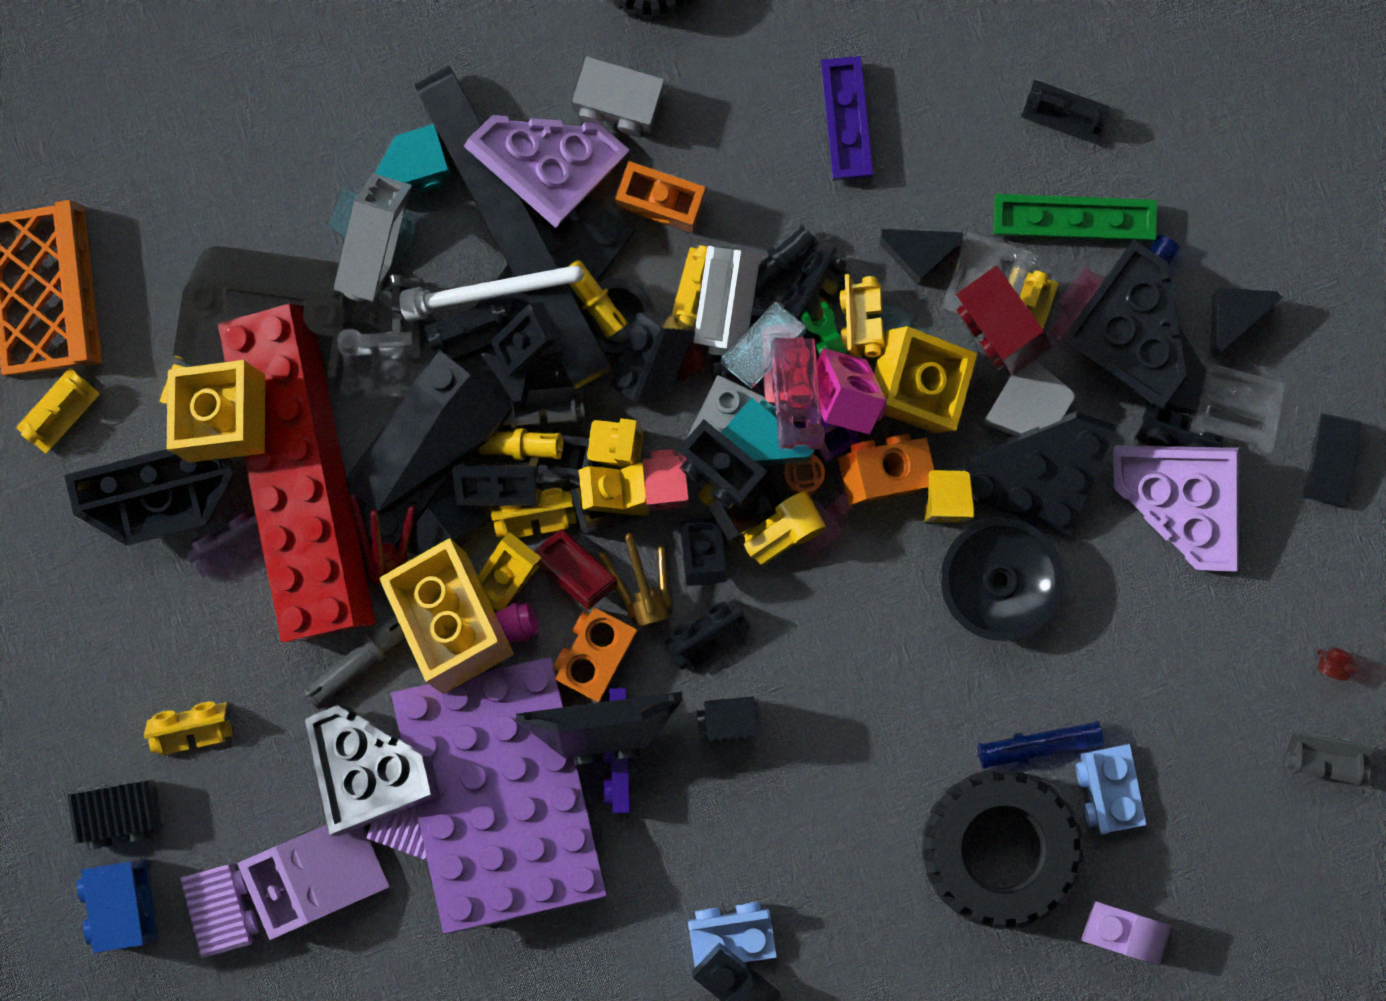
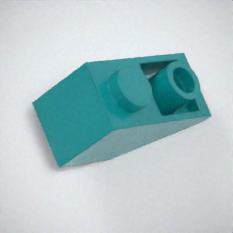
[375,124,452,191]
[721,397,815,466]

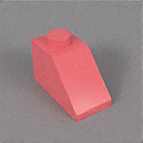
[643,449,689,511]

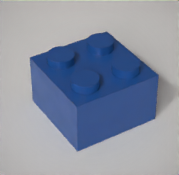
[77,858,159,953]

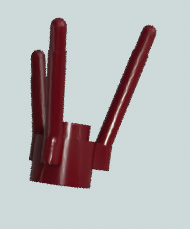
[349,494,416,584]

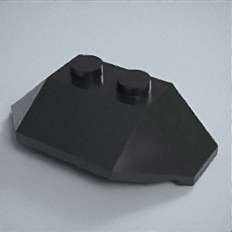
[64,449,234,546]
[516,691,684,765]

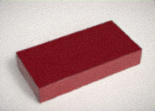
[534,529,617,611]

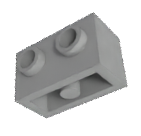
[572,56,664,136]

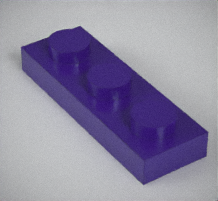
[820,56,873,181]
[602,688,631,813]

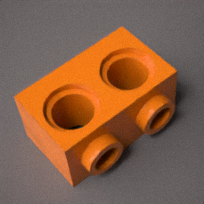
[552,607,638,703]

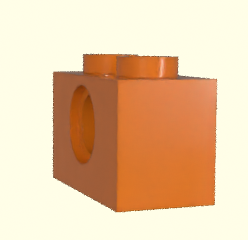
[615,161,706,234]
[838,434,934,506]

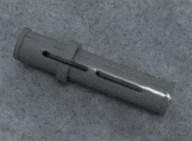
[304,615,406,710]

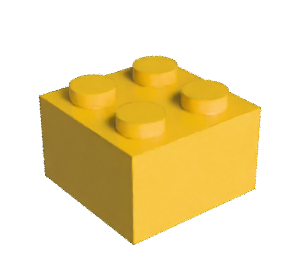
[874,326,977,433]
[167,360,265,462]

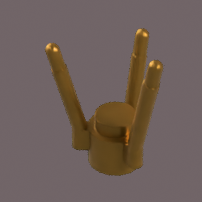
[599,533,673,627]

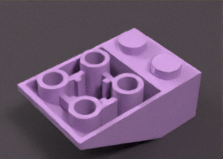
[237,825,390,940]

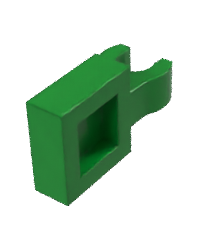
[801,301,847,356]

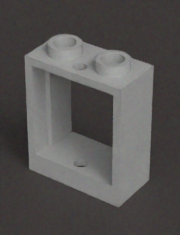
[333,173,412,302]

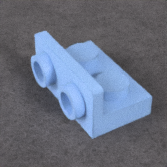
[1075,744,1146,835]
[688,902,777,967]

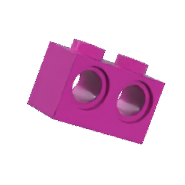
[808,348,886,435]

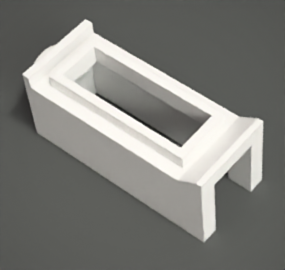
[693,246,764,357]

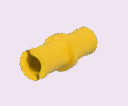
[478,428,564,461]

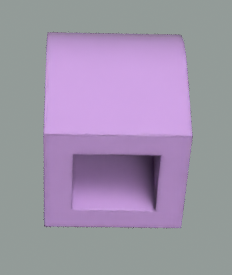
[1081,901,1172,965]

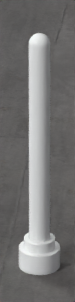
[399,266,584,322]

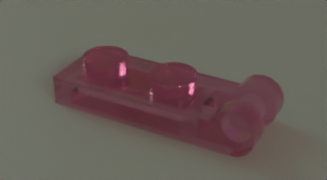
[771,338,825,449]

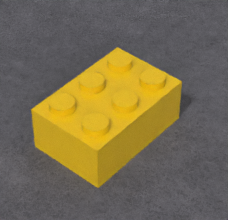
[379,538,514,694]

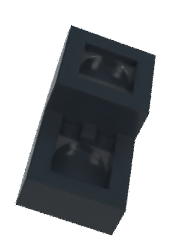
[1303,413,1362,506]

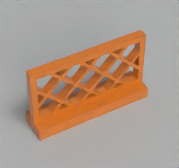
[0,200,102,376]

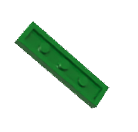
[992,194,1157,242]

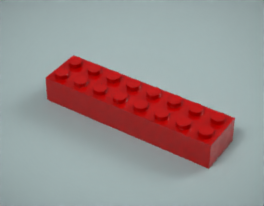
[218,304,376,643]

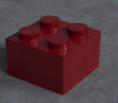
[956,265,1052,376]

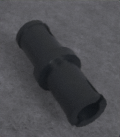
[754,225,819,298]

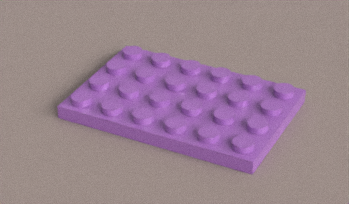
[391,657,606,935]

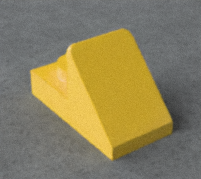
[587,418,644,468]
[579,463,649,516]
[924,470,974,523]
[478,532,541,611]

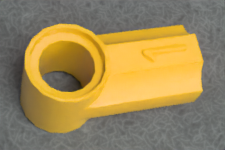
[744,492,827,565]

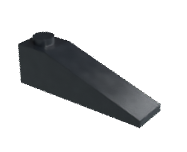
[348,351,513,514]

